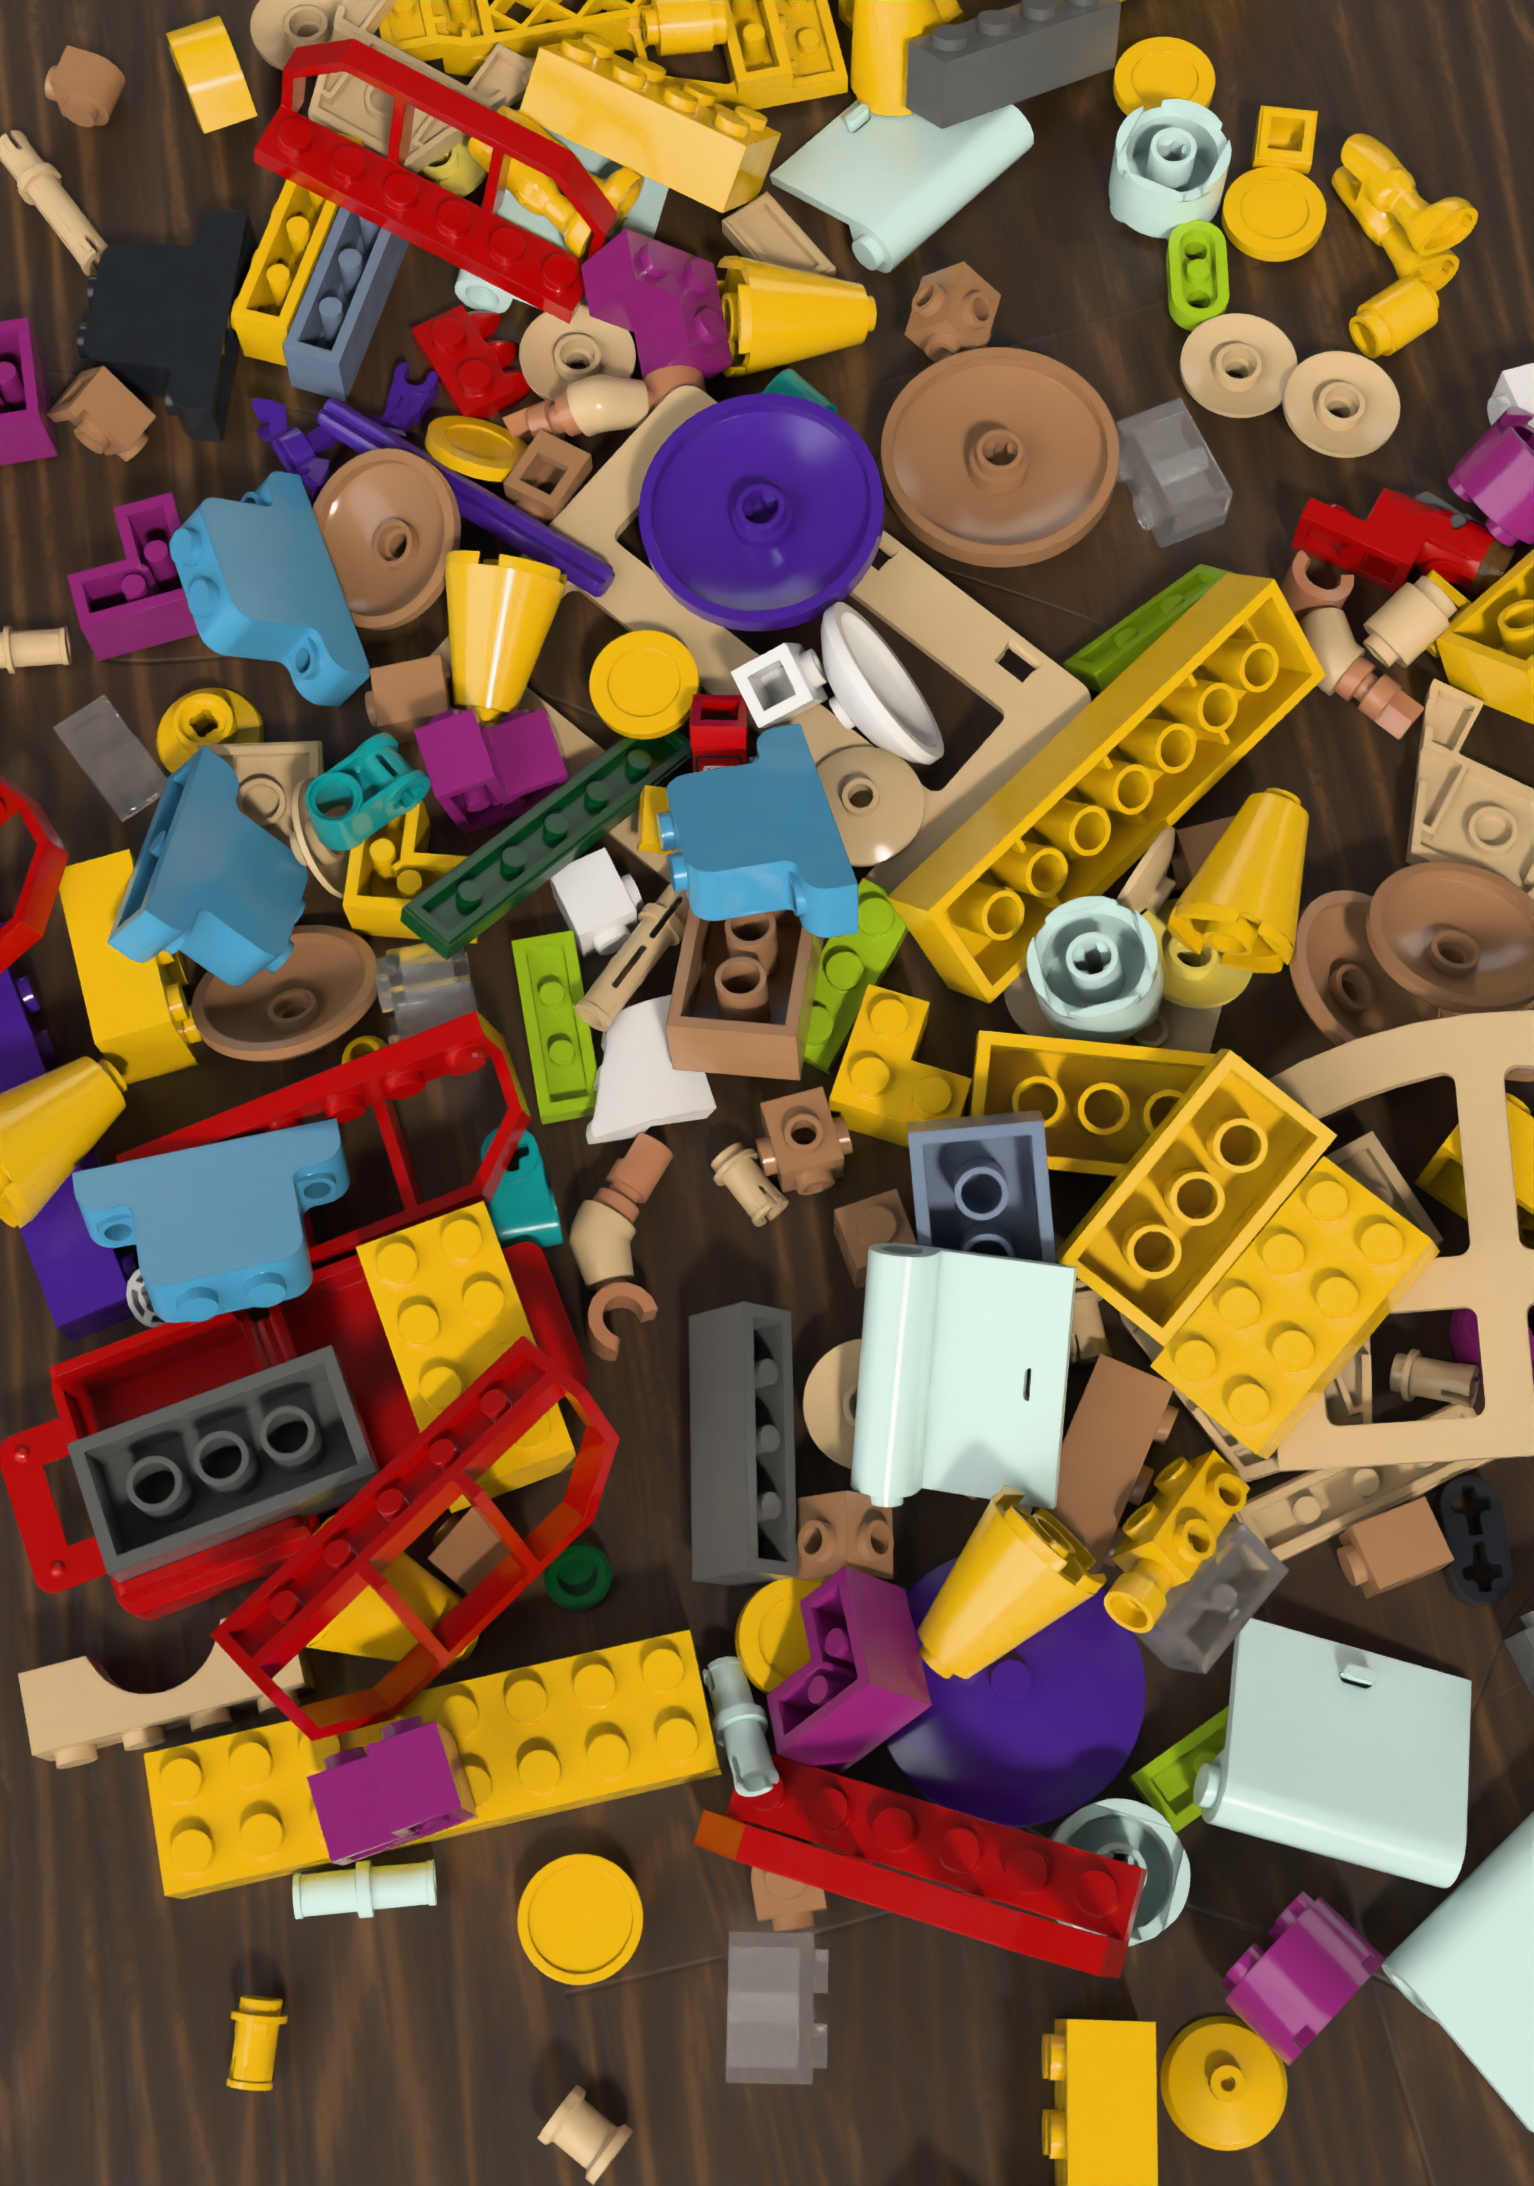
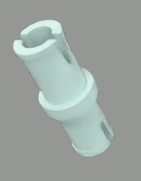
[702,1656,779,1797]
[292,1859,437,1919]

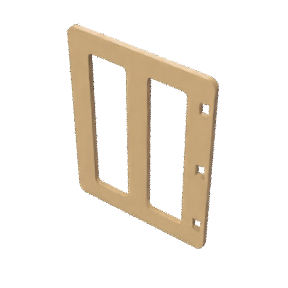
[430,386,1091,950]

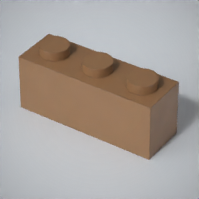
[1032,1353,1179,1574]

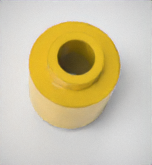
[642,0,727,56]
[1349,275,1439,359]

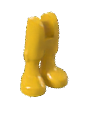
[468,105,645,260]
[1331,133,1478,292]

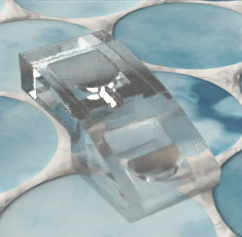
[53,695,167,822]

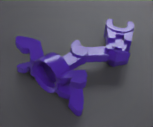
[252,362,439,504]

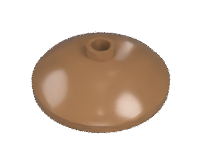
[312,448,461,630]
[1366,861,1534,1014]
[1289,890,1442,1047]
[191,925,380,1062]

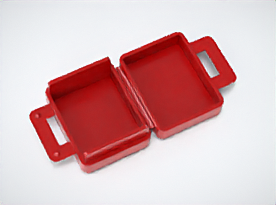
[0,1242,588,1621]

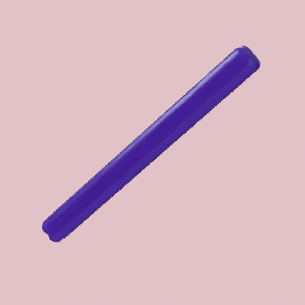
[317,398,615,597]

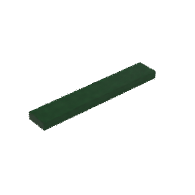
[400,729,693,960]

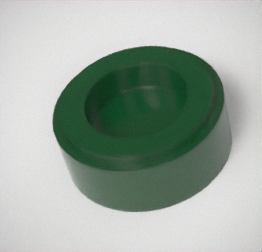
[544,1542,613,1613]

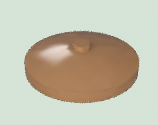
[880,347,1120,568]

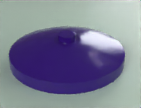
[639,393,885,631]
[883,1557,1146,1828]

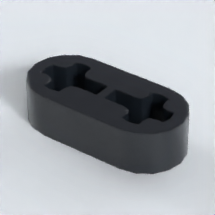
[1434,1475,1513,1607]

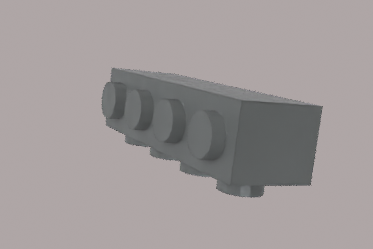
[906,0,1121,129]
[689,1301,798,1587]

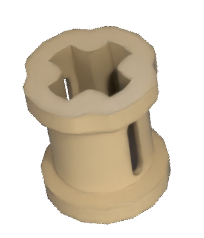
[537,2085,633,2185]

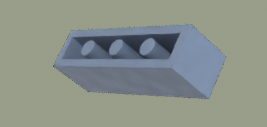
[283,169,416,402]

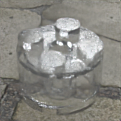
[375,943,479,1045]

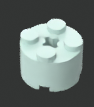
[1108,99,1232,241]
[1027,896,1165,1043]
[1049,1798,1191,1947]

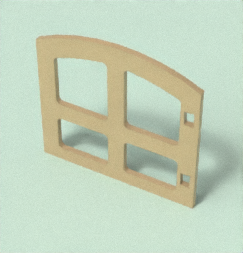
[1260,1010,1534,1472]

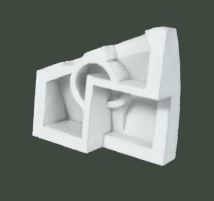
[585,995,717,1144]

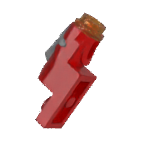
[1291,488,1516,594]

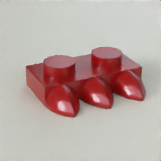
[411,304,532,420]

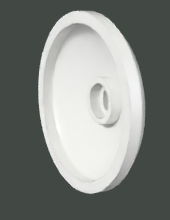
[821,602,944,765]

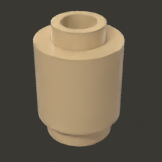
[1363,576,1457,668]

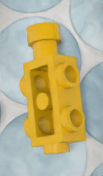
[1104,1450,1250,1633]

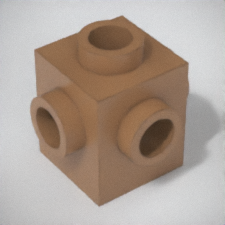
[904,261,1001,362]
[755,1086,853,1195]
[797,1490,894,1583]

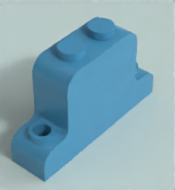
[169,471,370,707]
[656,723,858,938]
[107,746,308,986]
[72,1118,350,1323]

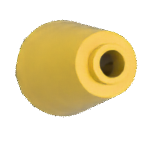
[850,0,945,117]
[717,256,877,377]
[445,550,568,726]
[1167,788,1309,973]
[0,1056,127,1229]
[917,1485,1107,1679]
[305,1515,479,1669]

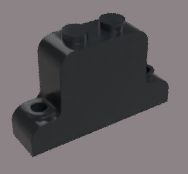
[77,210,258,443]

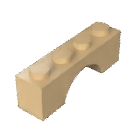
[18,1618,316,1769]

